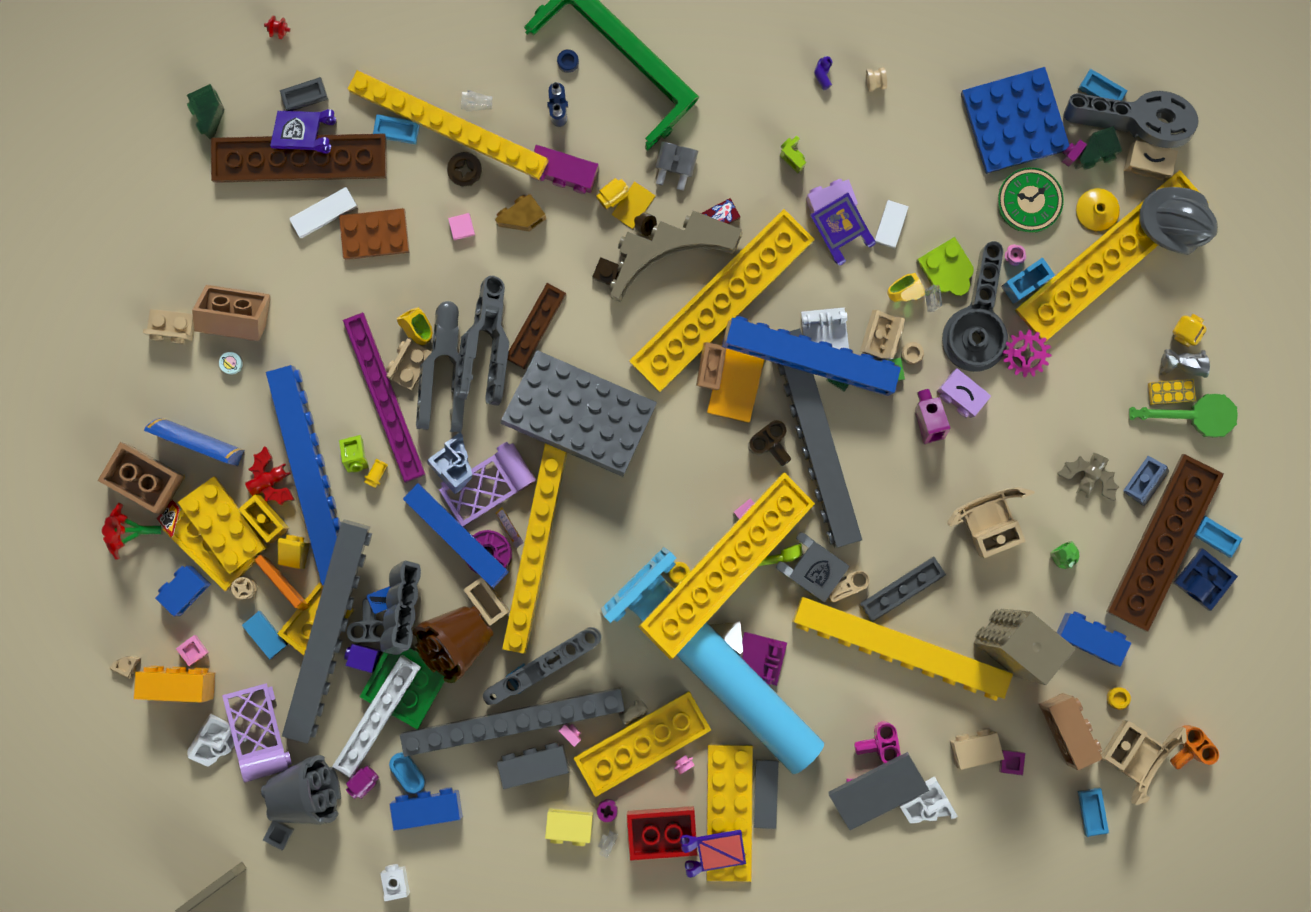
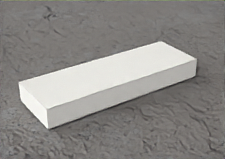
[289,187,358,238]

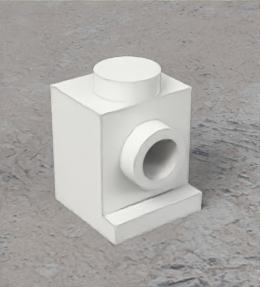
[380,864,410,901]

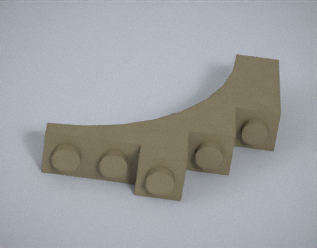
[609,211,742,302]

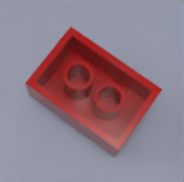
[627,806,698,861]

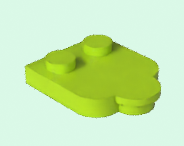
[916,237,974,296]

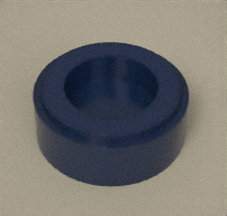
[557,49,579,73]

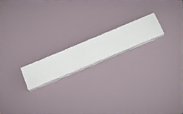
[332,655,421,779]

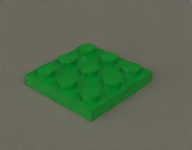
[360,647,445,730]

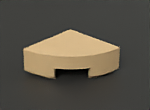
[109,656,141,679]

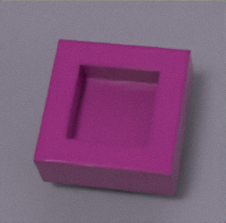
[1062,140,1087,167]
[999,750,1025,776]

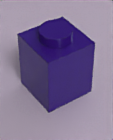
[344,643,381,673]

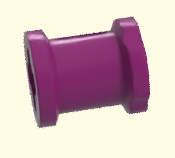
[597,799,618,822]

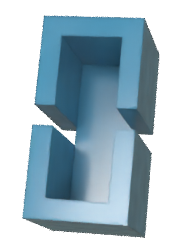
[1001,258,1055,304]

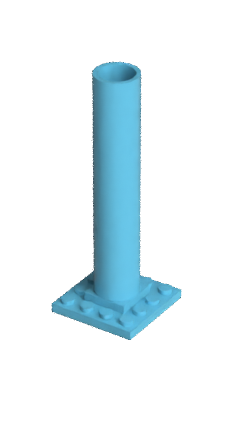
[601,547,824,774]

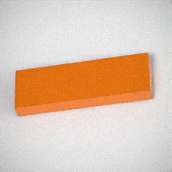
[255,555,309,611]

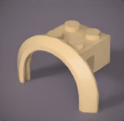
[947,487,1035,558]
[1101,720,1187,805]

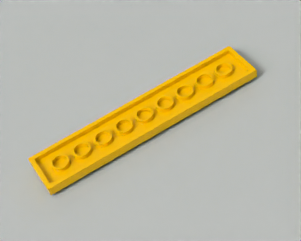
[1015,170,1209,343]
[629,209,815,393]
[638,472,815,660]

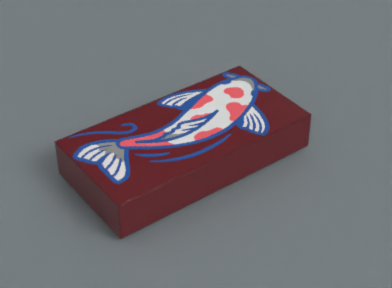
[701,198,741,224]

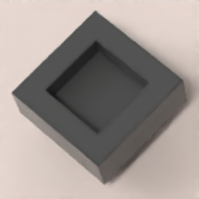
[263,820,294,850]

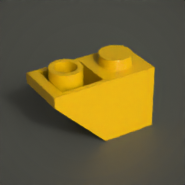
[278,535,310,569]

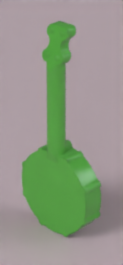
[1129,394,1238,438]

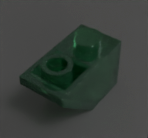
[187,84,225,139]
[1074,126,1122,170]

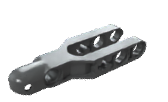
[454,276,509,406]
[416,301,465,433]
[483,627,601,705]

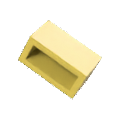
[545,808,593,846]

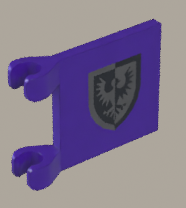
[270,109,336,153]

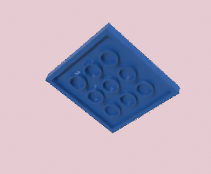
[961,67,1069,174]

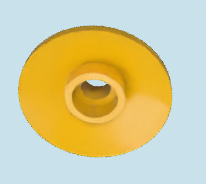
[1076,188,1120,231]

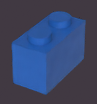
[155,566,211,617]

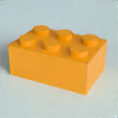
[134,665,215,703]

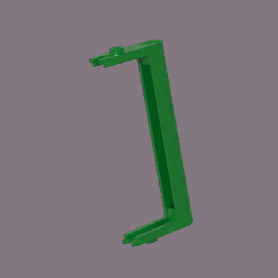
[524,0,699,151]

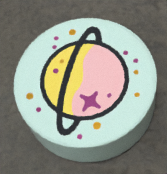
[219,352,243,375]

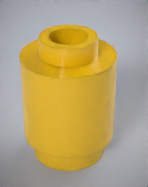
[596,178,629,210]

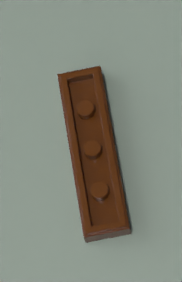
[507,283,566,369]

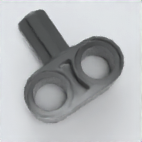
[347,599,383,642]

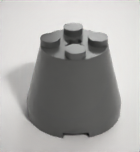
[261,755,341,825]

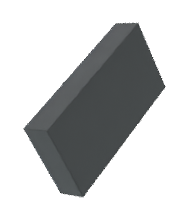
[279,77,328,111]

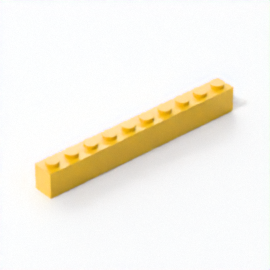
[502,443,567,654]
[792,597,1013,701]

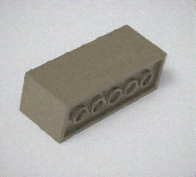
[974,609,1076,685]

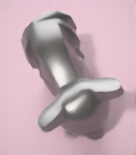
[1159,349,1210,378]

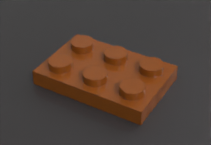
[339,208,410,260]

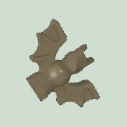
[1057,453,1119,501]

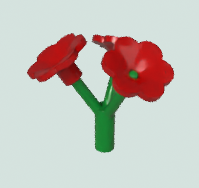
[102,503,161,560]

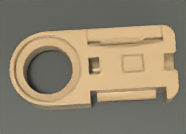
[829,570,870,602]

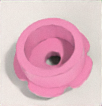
[1005,244,1026,266]
[674,755,695,775]

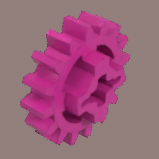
[1002,330,1052,378]

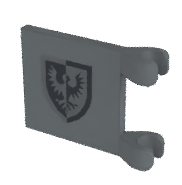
[776,532,850,603]

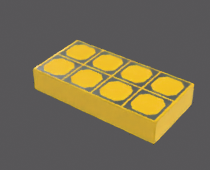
[1148,379,1196,405]

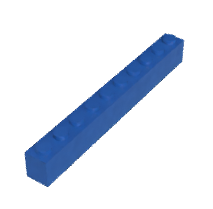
[266,365,341,585]

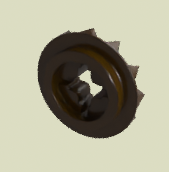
[447,152,482,187]

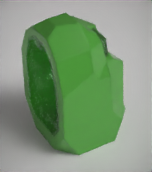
[1050,541,1080,569]

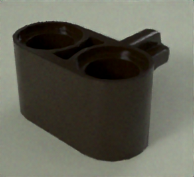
[748,420,791,466]

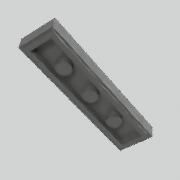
[859,556,946,622]

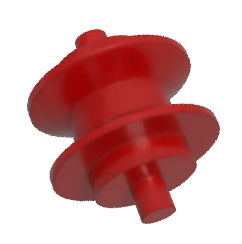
[264,15,291,39]

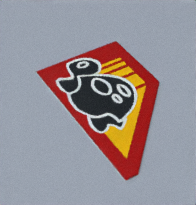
[156,499,180,537]

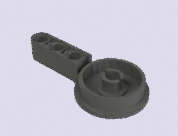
[942,241,1008,372]

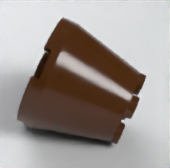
[412,606,493,683]

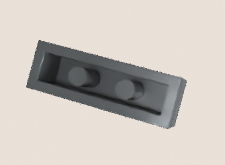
[497,742,570,789]

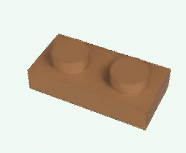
[696,342,726,390]

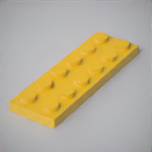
[573,691,711,797]
[706,744,753,882]

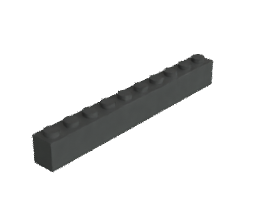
[777,328,862,548]
[282,519,372,744]
[400,687,625,757]

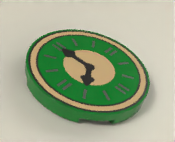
[998,167,1064,233]

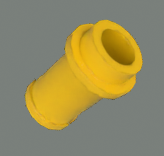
[364,459,388,488]

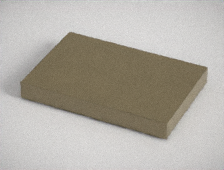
[175,862,247,912]

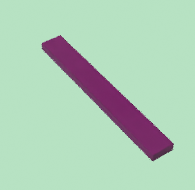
[343,312,426,483]

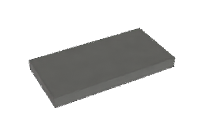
[828,752,929,830]

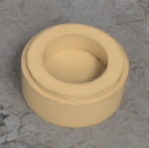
[901,342,924,365]

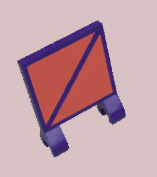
[680,830,746,878]

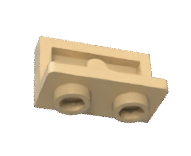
[860,310,905,360]

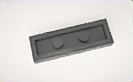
[754,760,779,829]

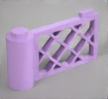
[439,442,536,527]
[222,683,292,783]

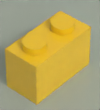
[238,495,290,543]

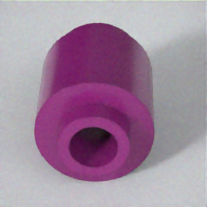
[346,765,380,799]

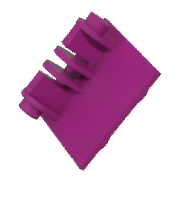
[742,632,787,686]

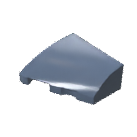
[427,433,472,494]

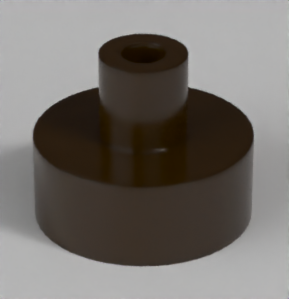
[634,212,657,236]

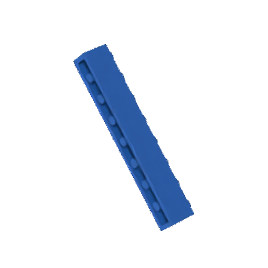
[722,316,901,396]

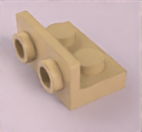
[143,309,194,344]
[386,338,431,391]

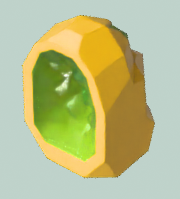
[887,273,927,302]
[397,307,433,345]

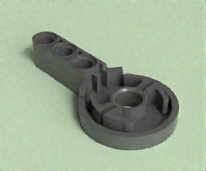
[1064,91,1199,148]

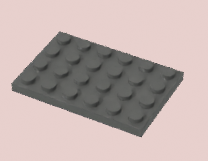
[501,350,657,477]

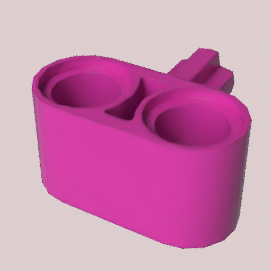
[854,721,901,763]

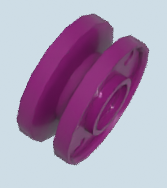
[465,530,512,575]

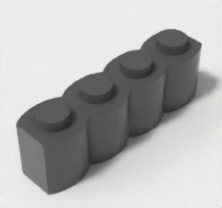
[380,560,421,655]

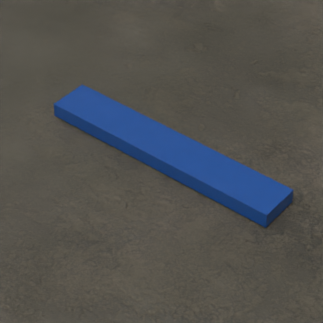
[403,483,509,588]

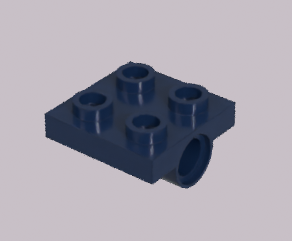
[1174,548,1238,611]

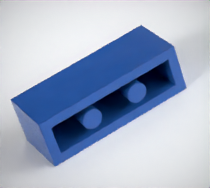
[1057,611,1131,667]
[390,787,463,831]

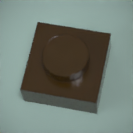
[592,257,619,285]

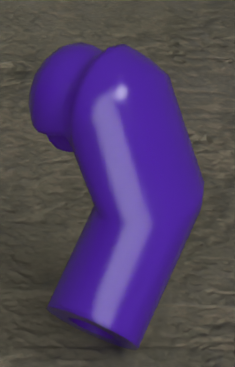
[814,56,833,90]

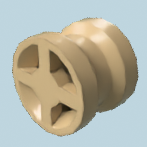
[866,67,887,92]
[231,577,257,599]

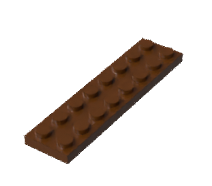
[211,134,387,183]
[1106,454,1224,632]

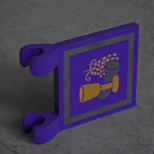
[810,192,876,266]

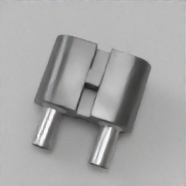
[655,142,698,191]

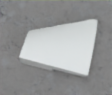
[187,714,249,767]
[900,776,958,824]

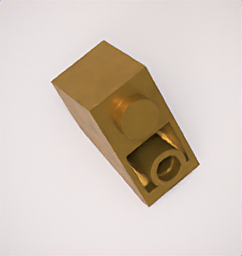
[495,194,547,231]

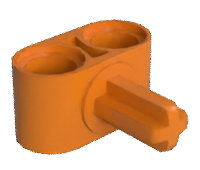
[1170,725,1219,770]

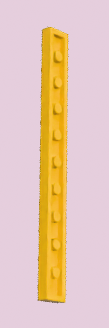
[347,70,549,180]

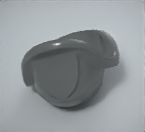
[1139,187,1218,255]

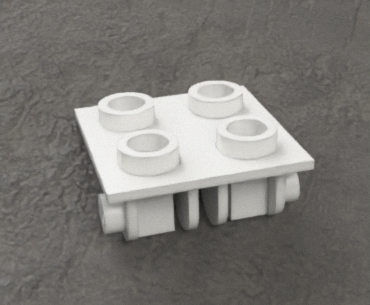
[801,307,849,349]

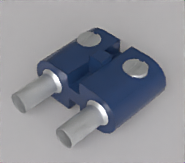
[547,82,568,127]

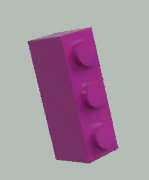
[532,145,599,194]

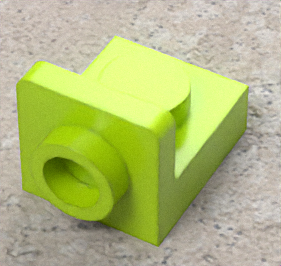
[780,136,806,173]
[339,435,369,473]

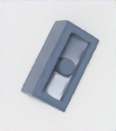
[1123,456,1169,506]

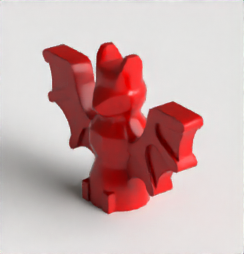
[245,446,295,505]

